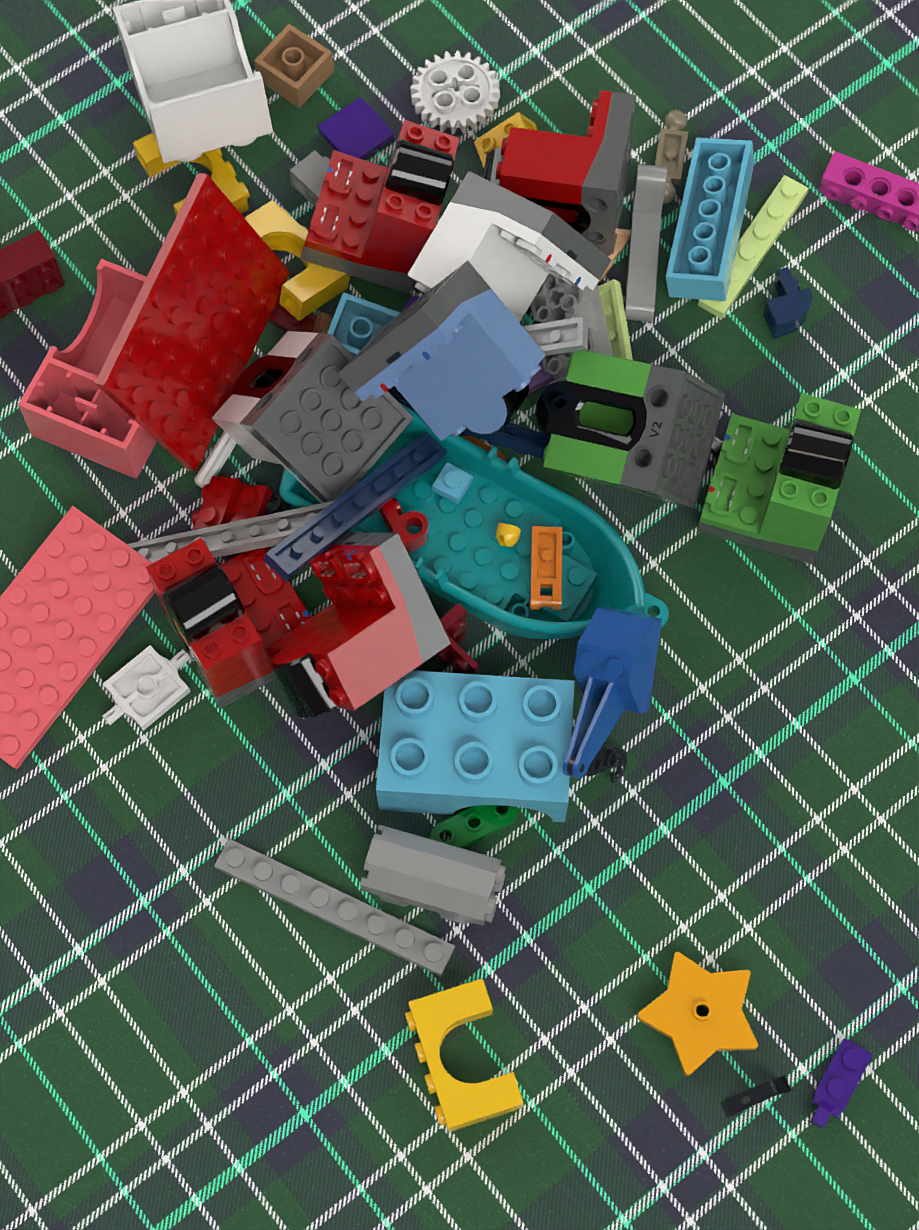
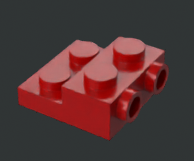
[192,476,273,530]

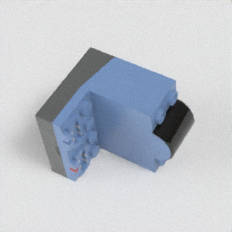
[338,260,546,441]

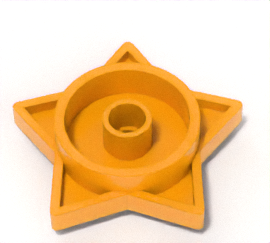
[637,952,758,1077]

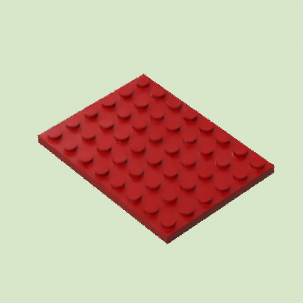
[95,173,290,471]

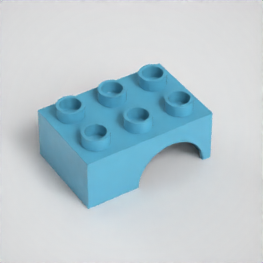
[376,671,575,822]

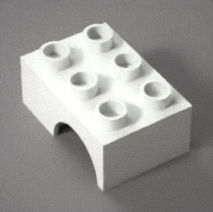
[113,0,273,163]

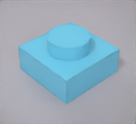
[432,462,473,504]

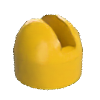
[496,523,521,547]

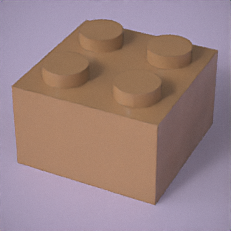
[254,24,334,108]

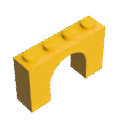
[133,133,250,217]
[244,200,350,321]
[405,978,524,1132]

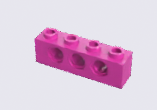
[818,151,919,232]

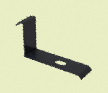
[720,1075,791,1118]

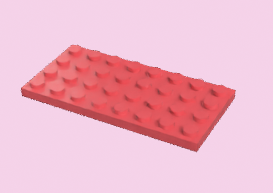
[0,506,155,770]

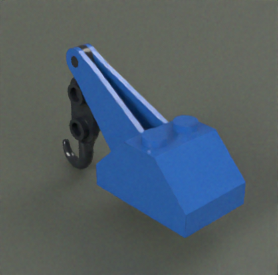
[563,606,662,783]

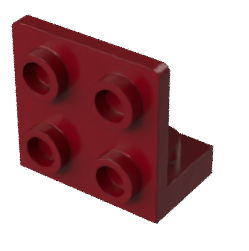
[435,603,479,675]

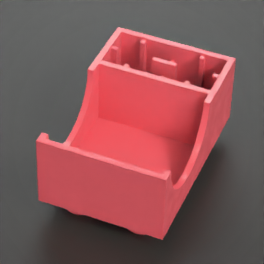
[18,259,157,479]

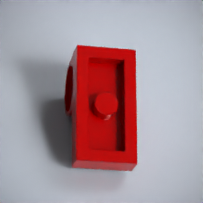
[378,497,428,553]

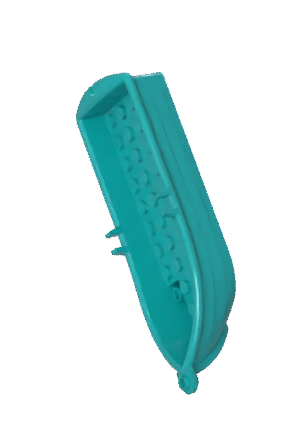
[279,404,669,639]

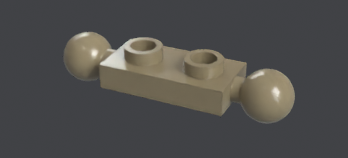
[655,110,688,204]

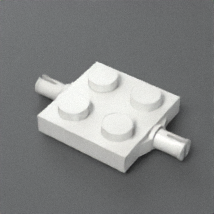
[102,645,191,731]

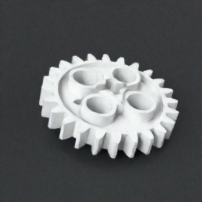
[411,51,500,134]

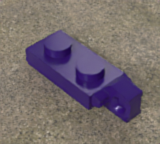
[809,1038,873,1129]

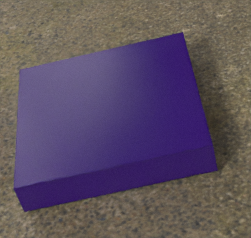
[317,97,395,160]

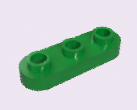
[430,805,517,849]

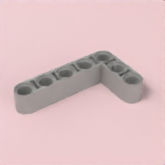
[625,164,667,322]

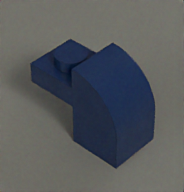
[763,267,812,339]

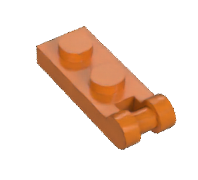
[530,526,562,611]

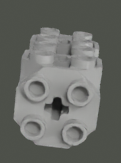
[531,274,613,398]
[360,825,506,926]

